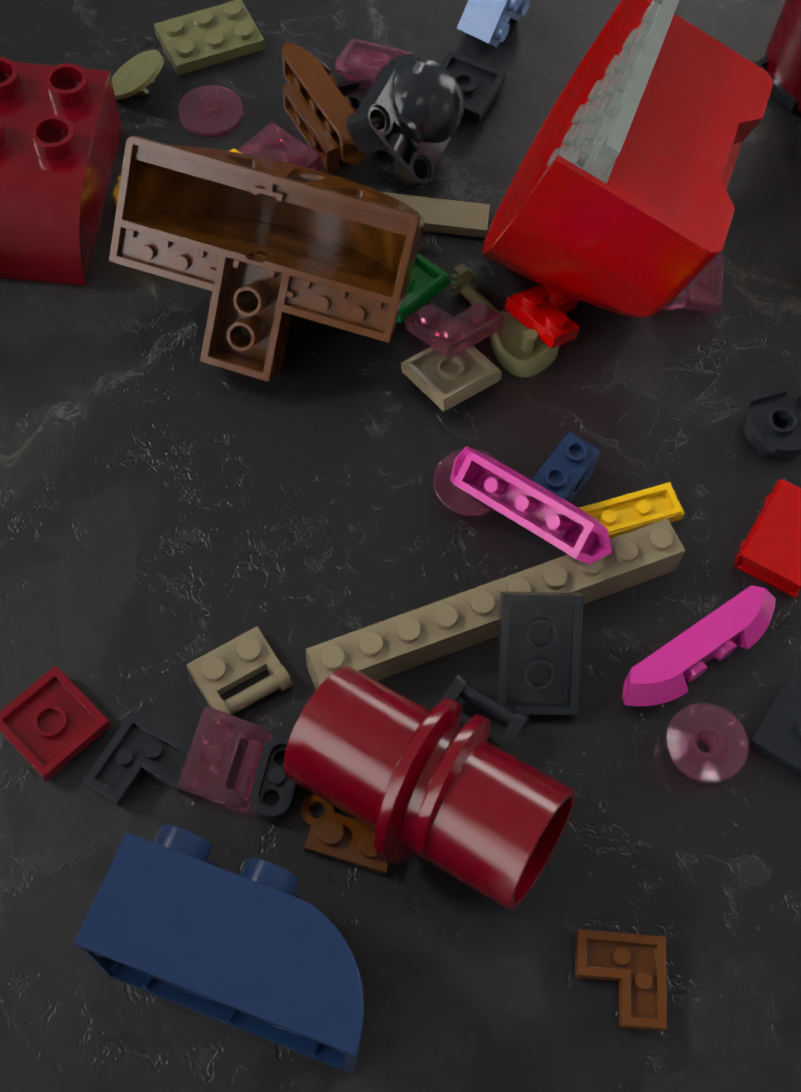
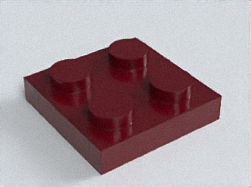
[0,665,111,782]

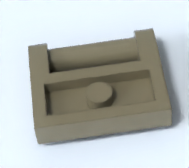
[187,626,293,725]

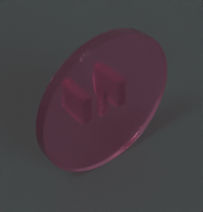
[178,85,243,136]

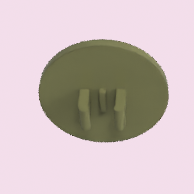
[112,50,164,99]

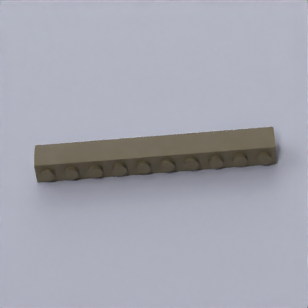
[306,518,686,690]

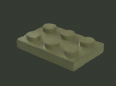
[154,0,265,76]

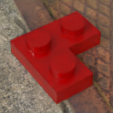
[504,284,580,349]

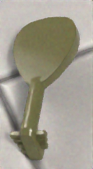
[451,263,559,378]

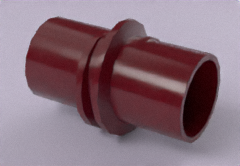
[283,666,576,911]

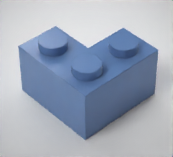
[457,0,531,47]

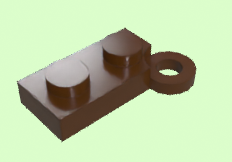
[301,794,389,877]

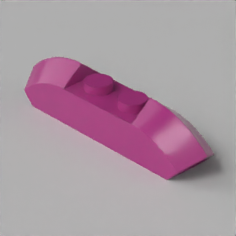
[450,446,612,564]
[622,586,776,706]

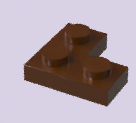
[575,929,667,1031]

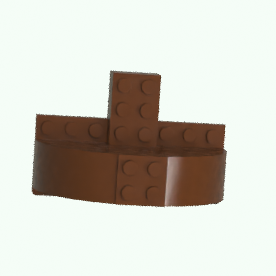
[109,136,424,382]

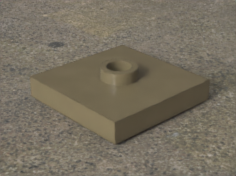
[401,332,502,412]

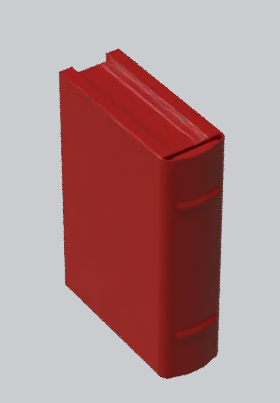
[734,479,801,598]

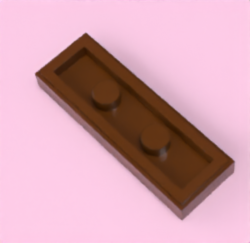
[283,81,340,174]

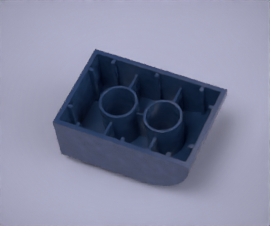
[74,824,364,1075]

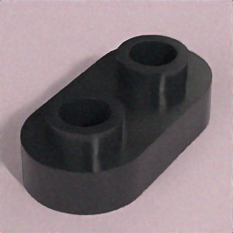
[250,736,298,821]

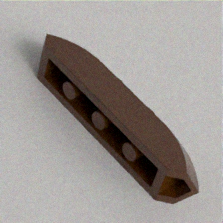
[281,42,366,165]

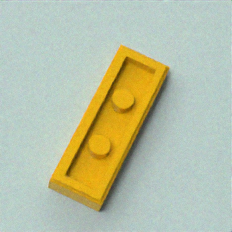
[579,482,685,539]

